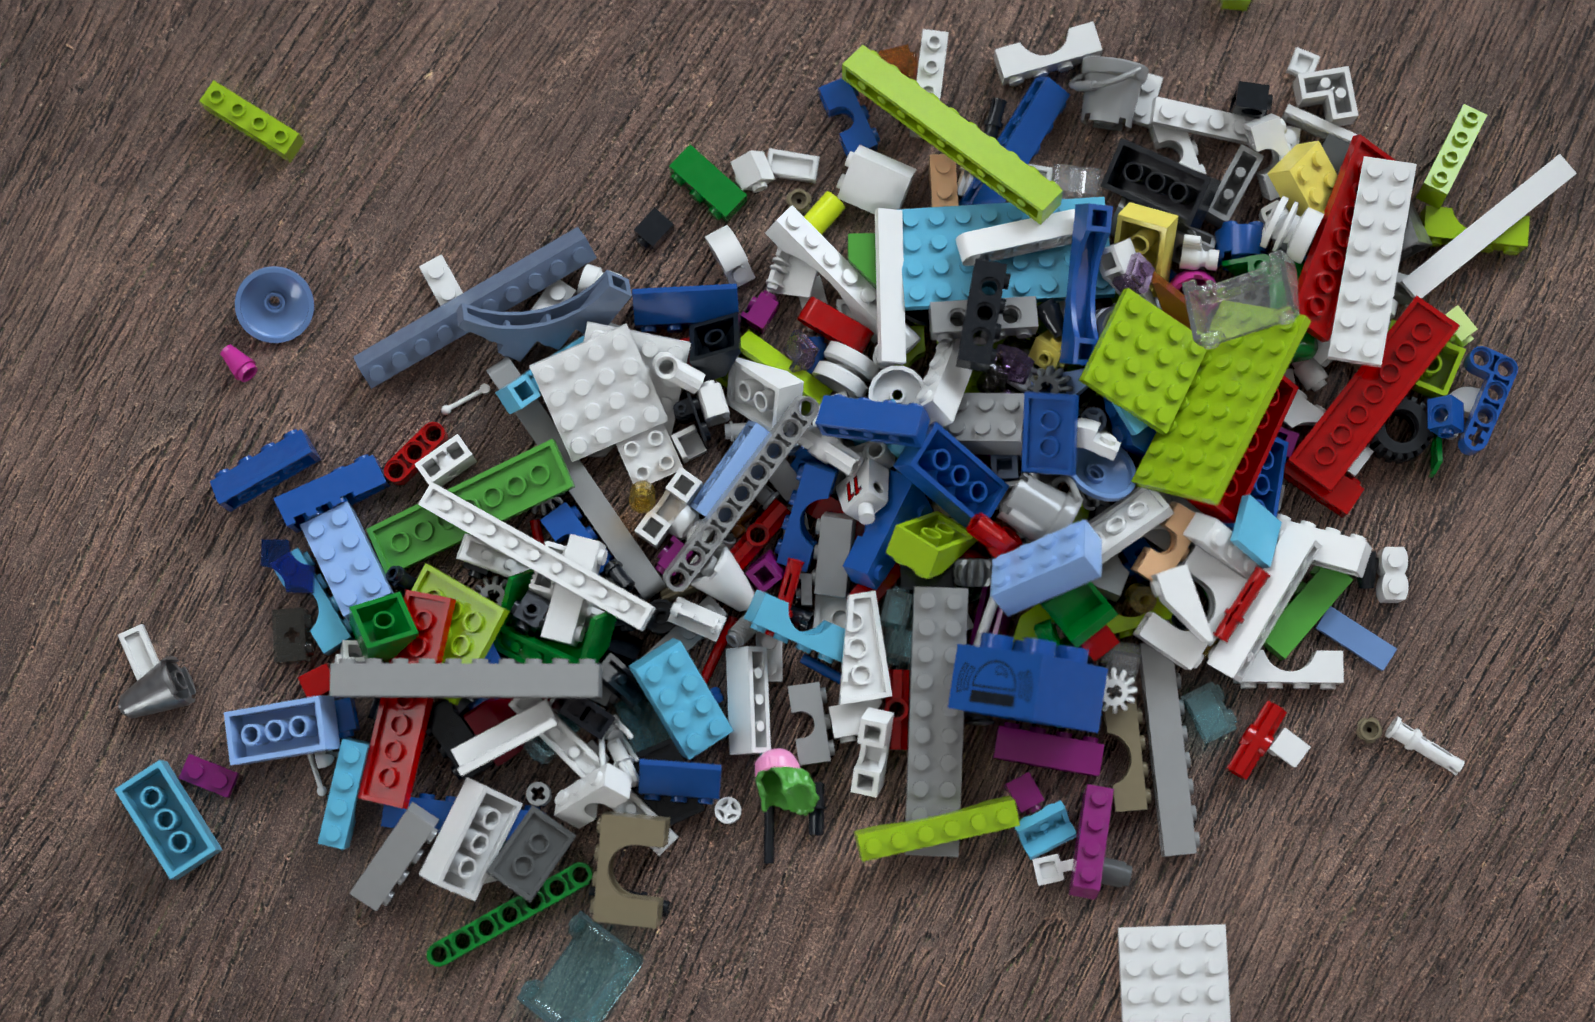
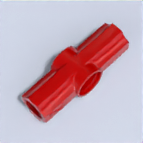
[730,499,791,571]
[966,512,1024,558]
[885,669,910,750]
[1226,701,1287,780]

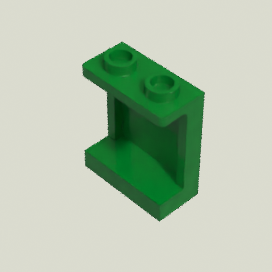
[1040,581,1118,648]

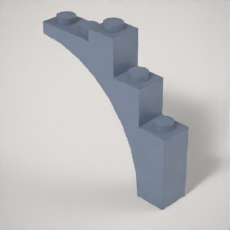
[457,270,632,362]

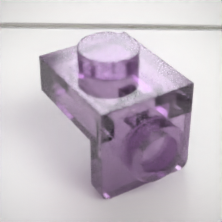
[1112,252,1155,295]

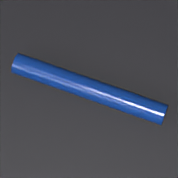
[800,653,841,685]

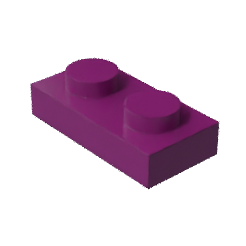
[179,754,240,798]

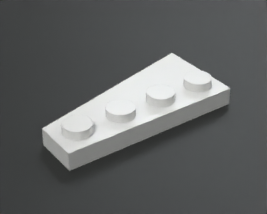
[839,591,892,705]

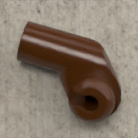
[729,504,757,538]

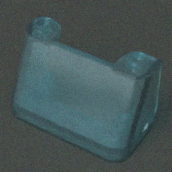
[516,910,643,1022]

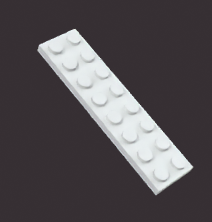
[1328,156,1417,367]

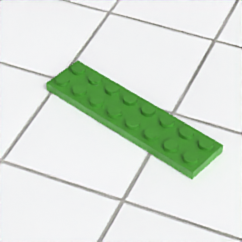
[366,439,575,574]

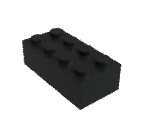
[1100,138,1221,229]

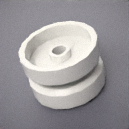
[812,341,880,399]
[869,366,923,405]

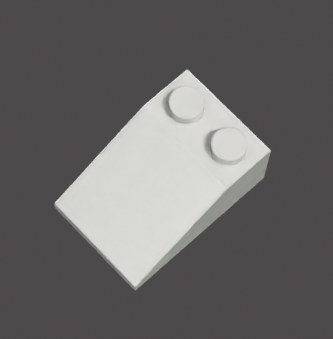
[726,357,804,433]

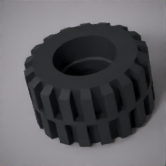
[1369,396,1434,464]

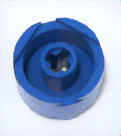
[1214,221,1268,271]

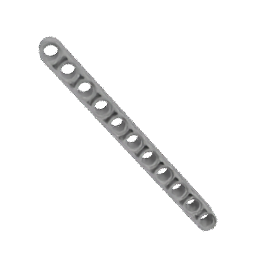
[486,357,667,602]

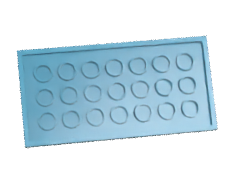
[897,197,1115,311]

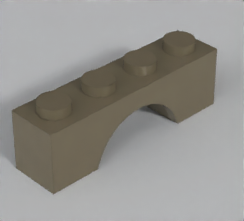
[1102,703,1151,813]

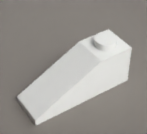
[1150,564,1214,643]

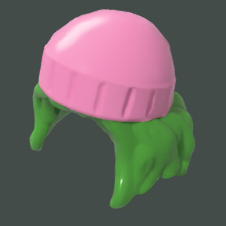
[754,748,820,816]

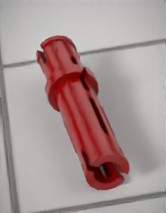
[1213,566,1271,643]

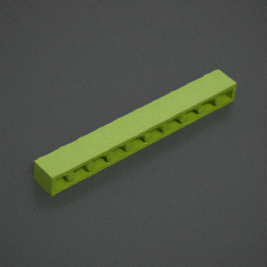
[842,45,1063,225]

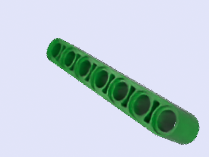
[426,863,594,967]

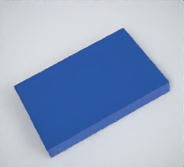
[1021,392,1079,476]

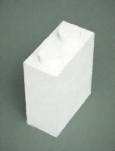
[836,145,917,214]

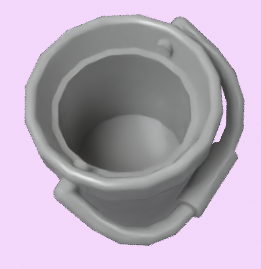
[1069,56,1149,131]
[997,472,1083,542]

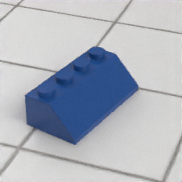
[632,284,739,334]
[893,422,1009,527]
[210,429,321,512]

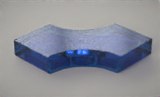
[261,539,315,593]

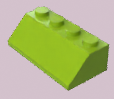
[715,330,833,415]

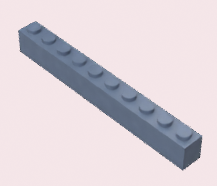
[353,227,597,389]

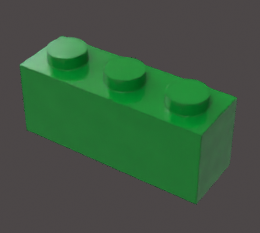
[669,144,747,223]

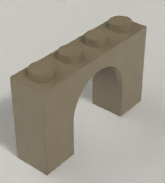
[590,811,670,929]

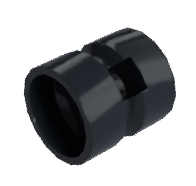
[646,599,676,637]

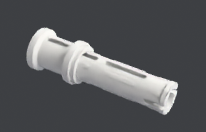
[1385,716,1465,776]

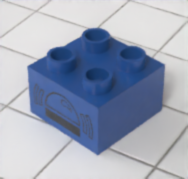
[948,633,1108,733]

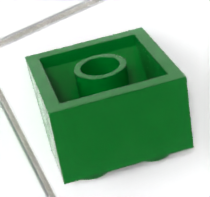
[349,591,418,662]

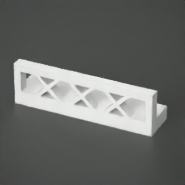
[451,699,559,776]

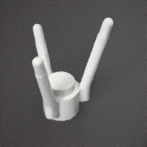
[598,714,639,767]

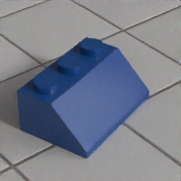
[639,759,722,805]

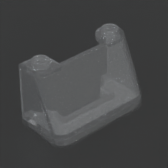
[1182,250,1300,349]

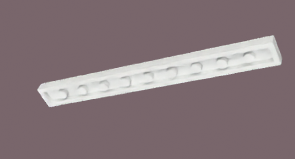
[418,482,656,631]

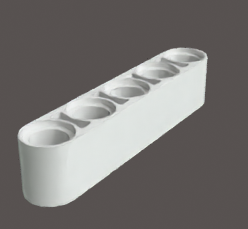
[955,209,1075,266]

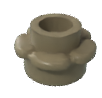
[786,188,812,213]
[1356,717,1382,743]

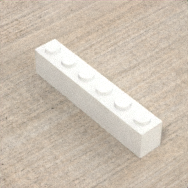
[1207,525,1322,683]

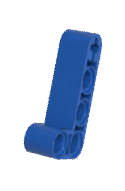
[1458,346,1518,456]

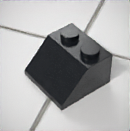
[689,312,741,382]

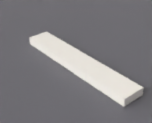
[875,208,906,365]

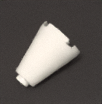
[690,542,756,612]

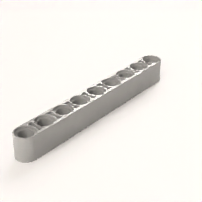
[663,396,819,592]

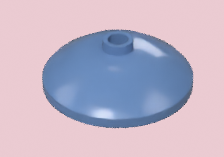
[235,266,314,343]
[1068,446,1136,502]

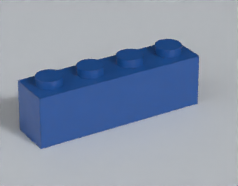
[815,394,930,448]

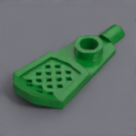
[1428,433,1443,478]

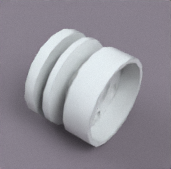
[1260,196,1324,264]

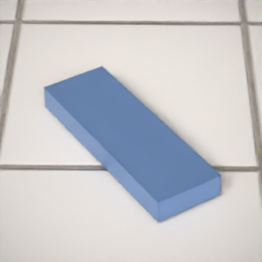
[1315,606,1397,672]

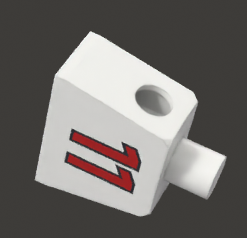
[836,458,889,525]

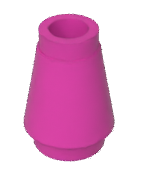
[220,345,258,382]

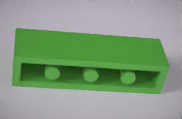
[1263,565,1353,661]

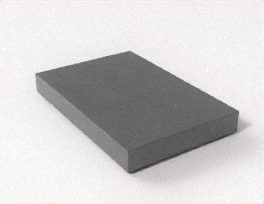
[486,805,576,903]

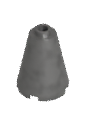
[118,656,196,719]

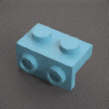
[1014,800,1077,860]

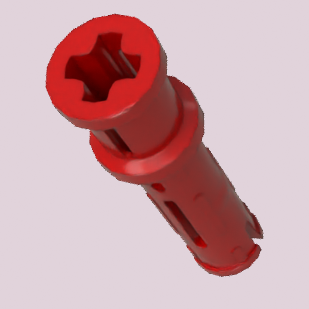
[765,558,804,637]

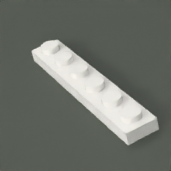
[1149,96,1301,150]

